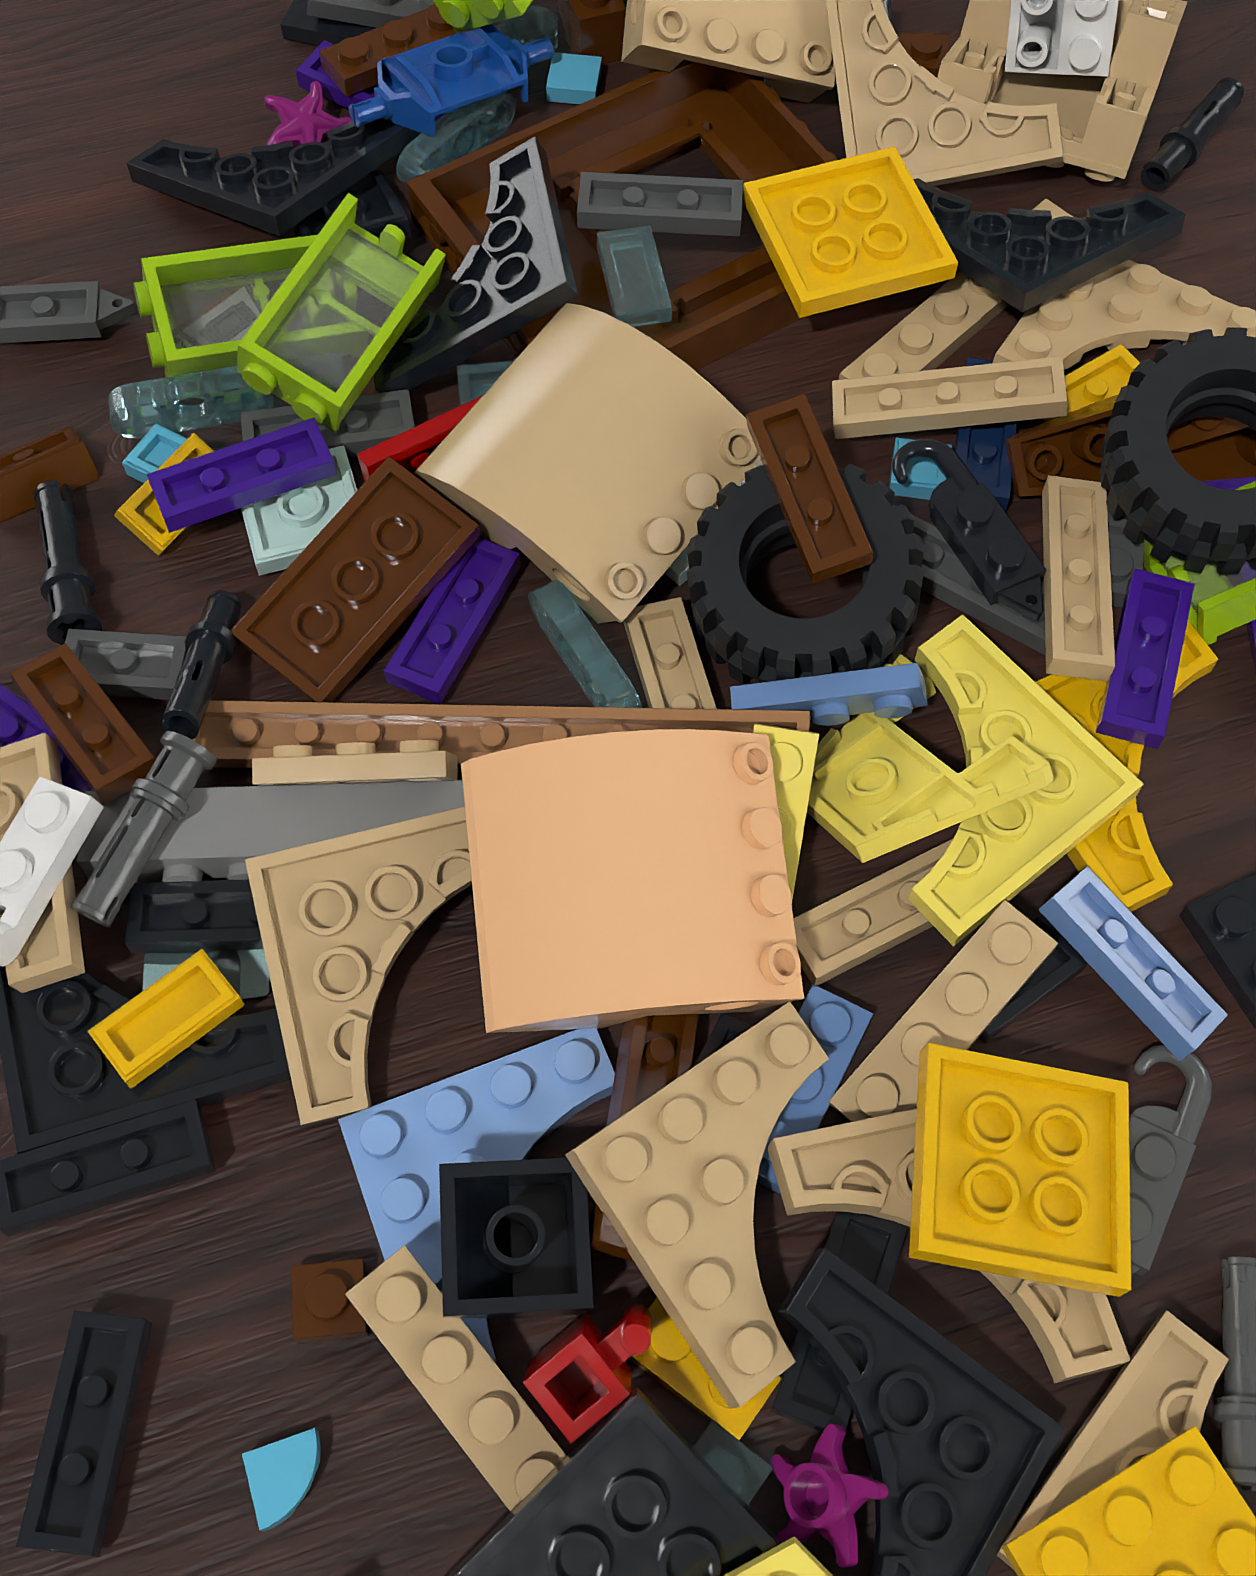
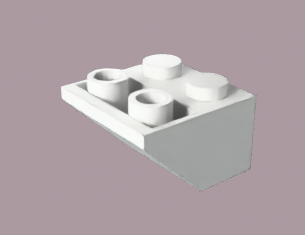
[1005,0,1119,77]

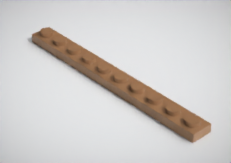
[192,701,810,772]

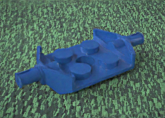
[348,24,554,136]

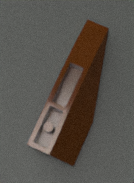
[1005,395,1256,496]

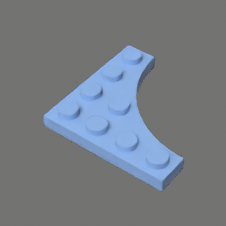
[338,1028,615,1364]

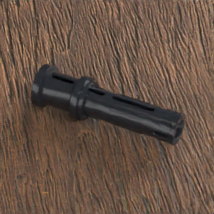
[33,480,102,645]

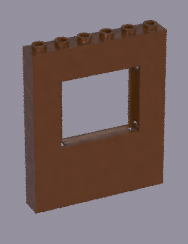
[406,60,837,371]

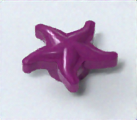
[264,81,351,148]
[770,1424,889,1568]

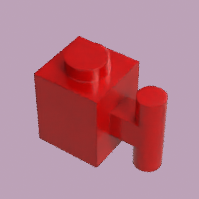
[523,1304,652,1443]

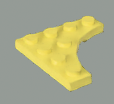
[908,614,1144,947]

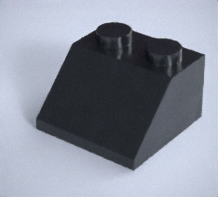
[439,1158,594,1319]

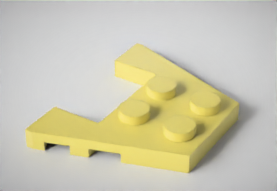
[807,654,1055,863]

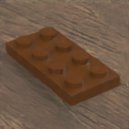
[230,456,481,703]

